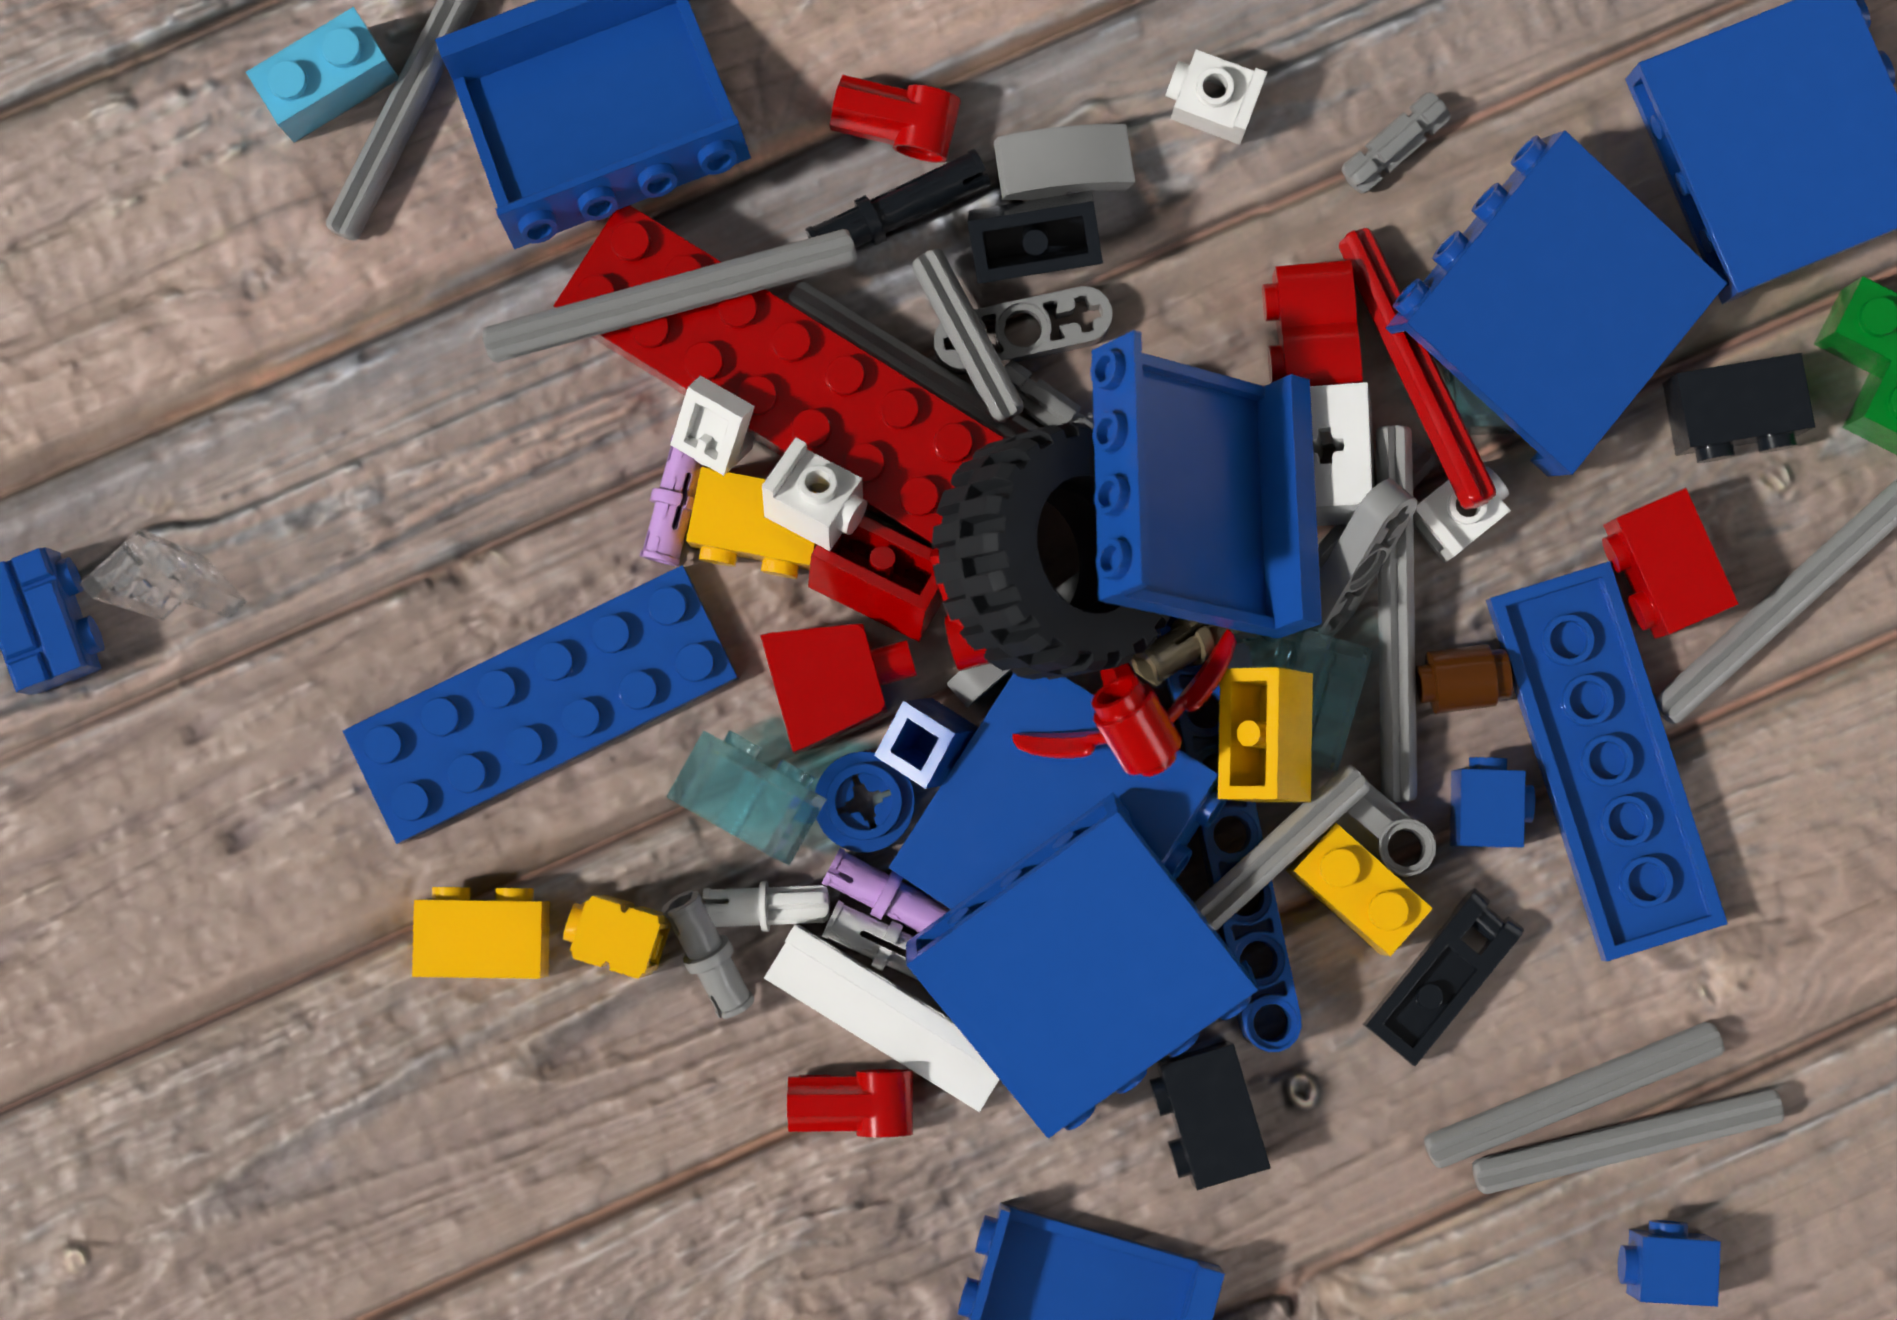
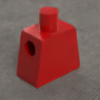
[760,624,917,754]

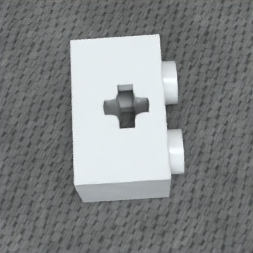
[1310,382,1375,526]

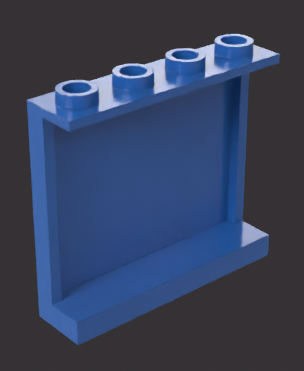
[435,0,751,250]
[1625,0,1897,305]
[1385,130,1727,477]
[1091,330,1322,639]
[888,673,1227,909]
[906,792,1258,1139]
[957,1203,1225,1320]

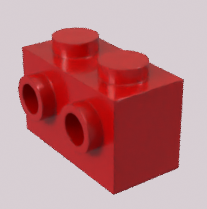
[1602,488,1739,639]
[808,516,943,642]

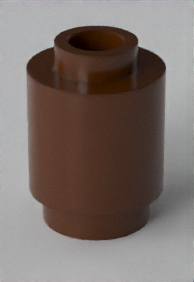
[1415,644,1513,714]

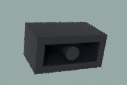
[967,190,1103,284]
[1662,353,1815,463]
[1149,1041,1271,1190]

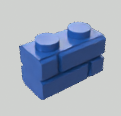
[0,547,104,695]

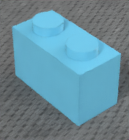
[246,7,398,143]

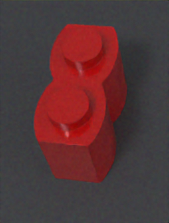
[1262,260,1363,386]

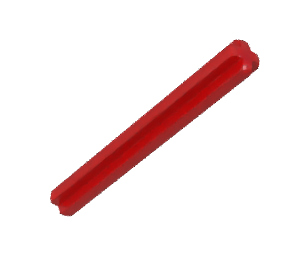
[1339,228,1496,510]

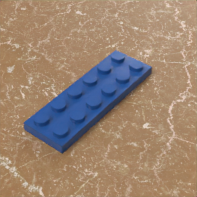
[1486,561,1728,962]
[342,565,739,844]

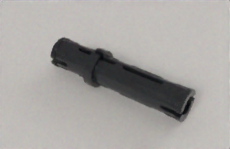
[805,149,991,248]

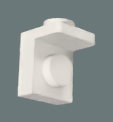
[670,375,755,476]

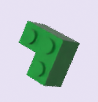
[1814,276,1897,455]

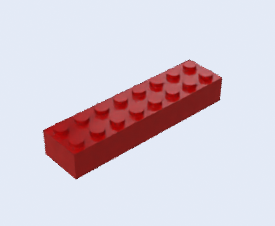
[553,205,1003,549]

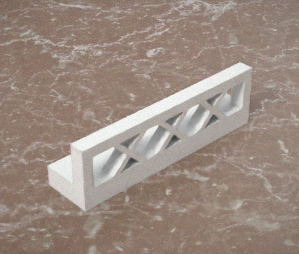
[764,924,1000,1112]

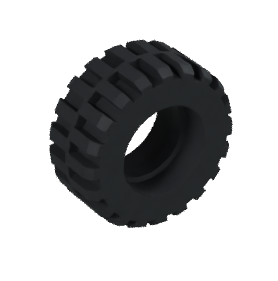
[932,422,1170,680]

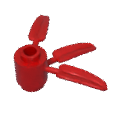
[1012,629,1237,777]

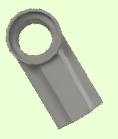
[1335,783,1436,878]

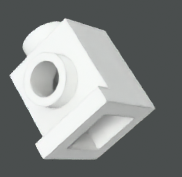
[1165,49,1267,145]
[762,438,867,551]
[1413,466,1511,563]

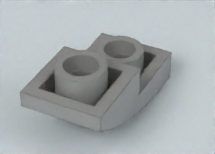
[994,124,1135,200]

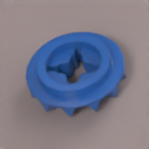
[814,751,915,852]

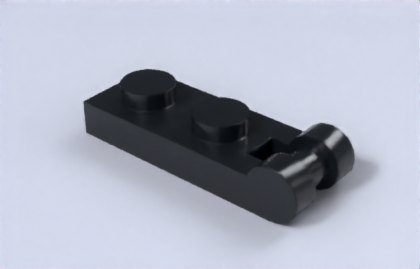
[1362,888,1524,1066]

